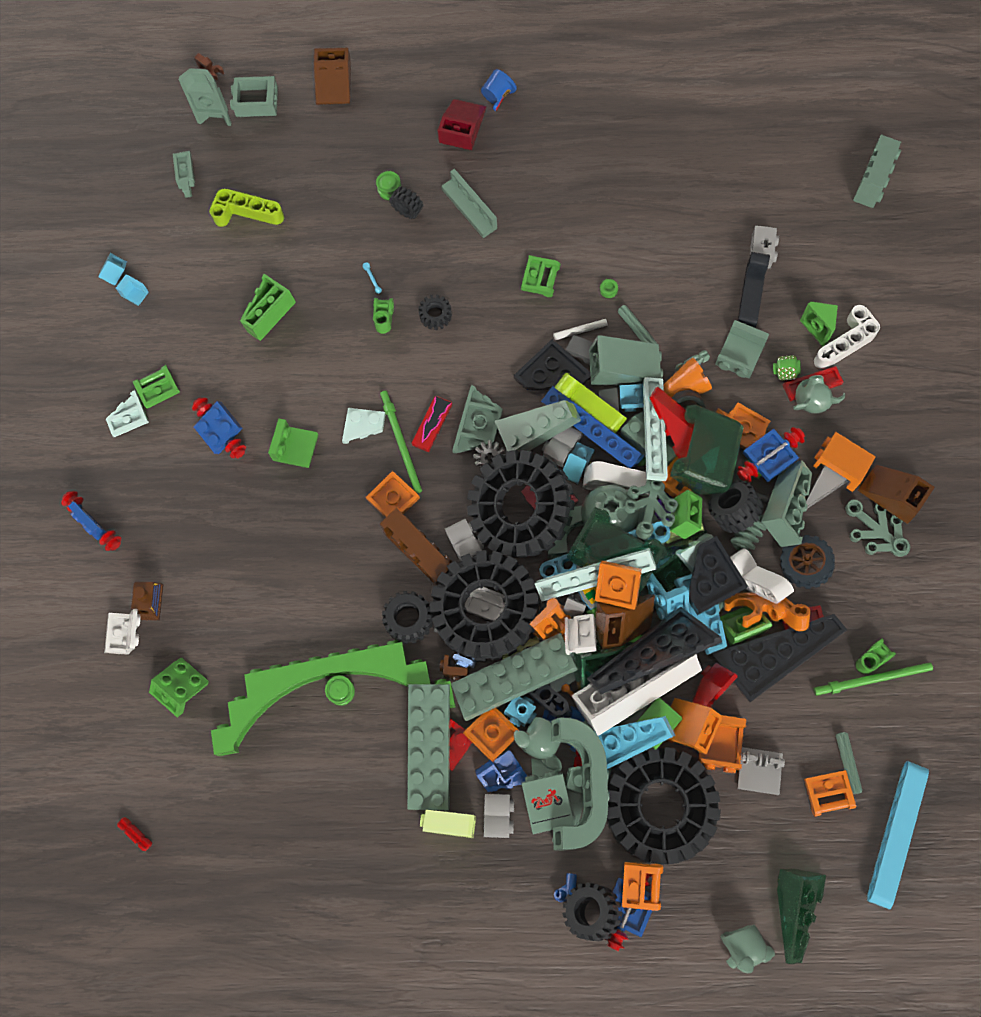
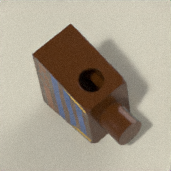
[131,582,164,620]

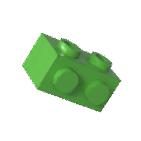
[670,490,702,539]

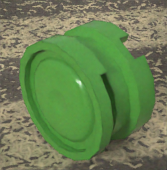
[376,171,401,200]
[325,675,355,706]

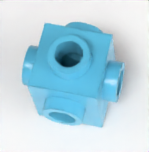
[504,696,537,727]

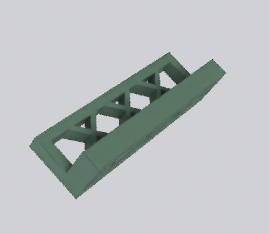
[441,169,497,238]

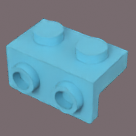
[619,384,644,412]

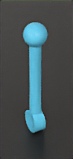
[363,262,382,294]

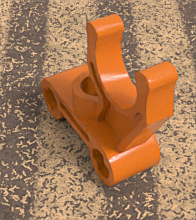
[724,592,810,631]

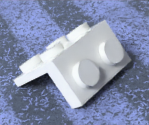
[104,609,141,654]

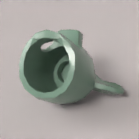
[793,375,845,413]
[513,717,562,772]
[720,924,775,973]

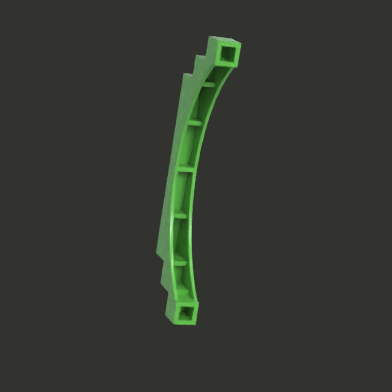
[211,640,456,757]

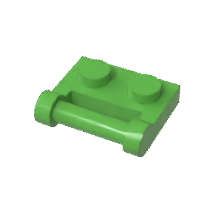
[521,255,561,297]
[133,365,180,409]

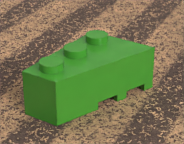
[240,274,296,341]

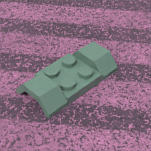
[179,68,232,126]

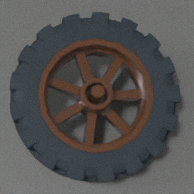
[780,535,835,589]

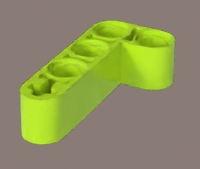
[210,189,284,227]
[554,373,627,434]

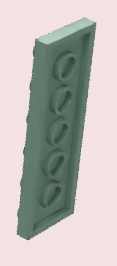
[451,633,577,721]
[407,684,450,810]

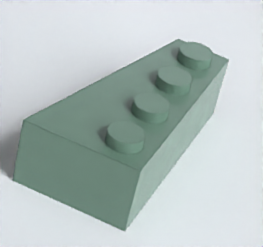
[853,135,901,208]
[495,400,581,452]
[761,460,812,547]

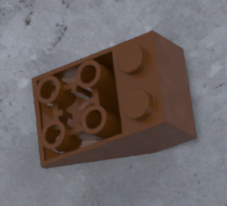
[314,48,351,105]
[858,465,935,524]
[595,594,655,649]

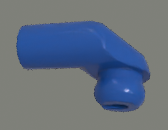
[554,873,577,902]

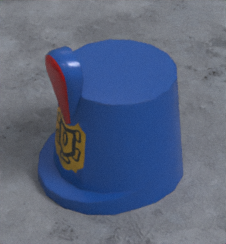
[481,69,517,111]

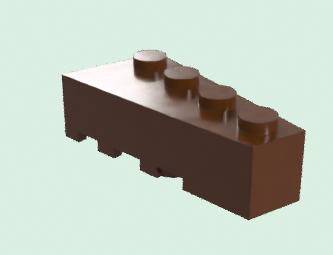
[380,508,452,586]

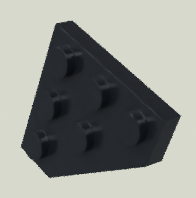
[513,339,591,390]
[689,536,748,616]

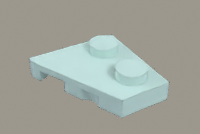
[342,408,386,444]

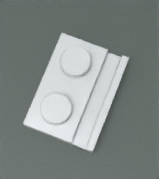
[465,587,505,622]
[565,614,596,655]

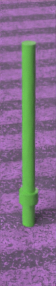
[380,391,422,493]
[813,662,933,696]

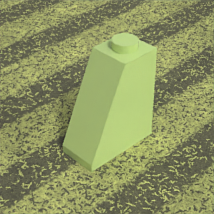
[420,810,476,838]

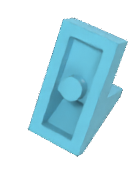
[563,442,594,484]

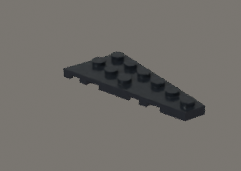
[587,607,722,694]
[712,614,847,703]

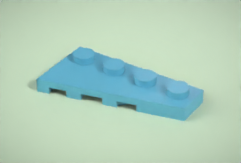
[674,574,727,655]
[594,716,675,769]

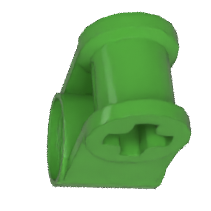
[373,298,394,334]
[855,638,896,674]

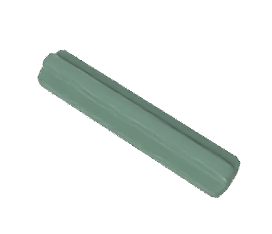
[618,305,657,344]
[836,732,862,794]

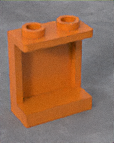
[813,432,876,492]
[667,698,723,754]
[698,715,746,773]

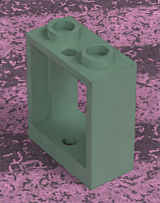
[230,76,278,117]

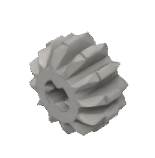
[473,440,505,468]

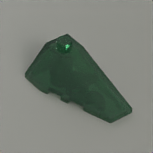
[777,868,826,964]

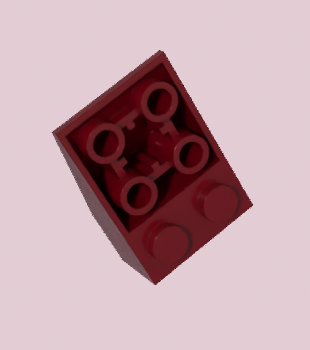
[438,99,486,150]

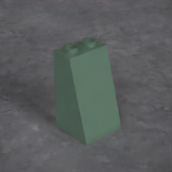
[589,335,663,385]

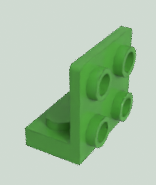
[268,419,318,468]
[149,658,209,718]

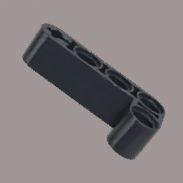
[737,252,770,328]
[523,646,572,719]

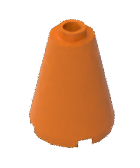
[663,358,712,398]

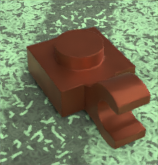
[194,53,224,80]

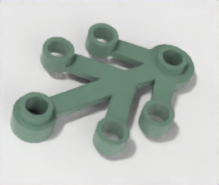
[624,480,678,539]
[845,500,910,557]

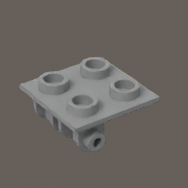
[737,747,785,795]

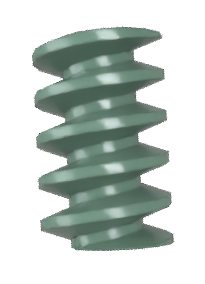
[731,515,767,554]

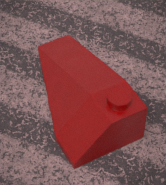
[650,387,714,468]
[691,663,738,707]

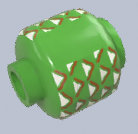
[773,355,801,380]

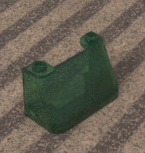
[670,405,743,495]
[567,507,666,594]

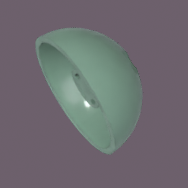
[581,485,639,541]

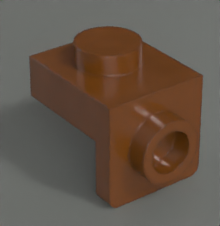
[440,655,469,681]

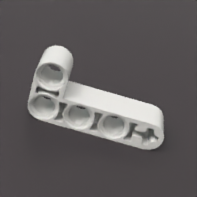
[814,305,880,370]
[583,461,658,497]
[730,548,794,604]

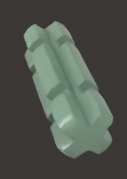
[675,350,710,372]

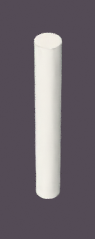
[553,319,607,340]

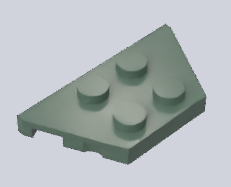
[452,385,503,453]

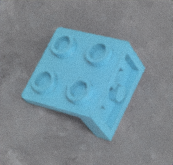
[646,572,689,620]

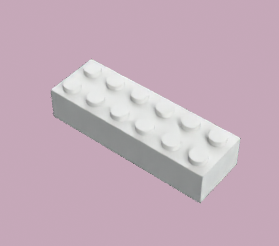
[572,654,702,736]

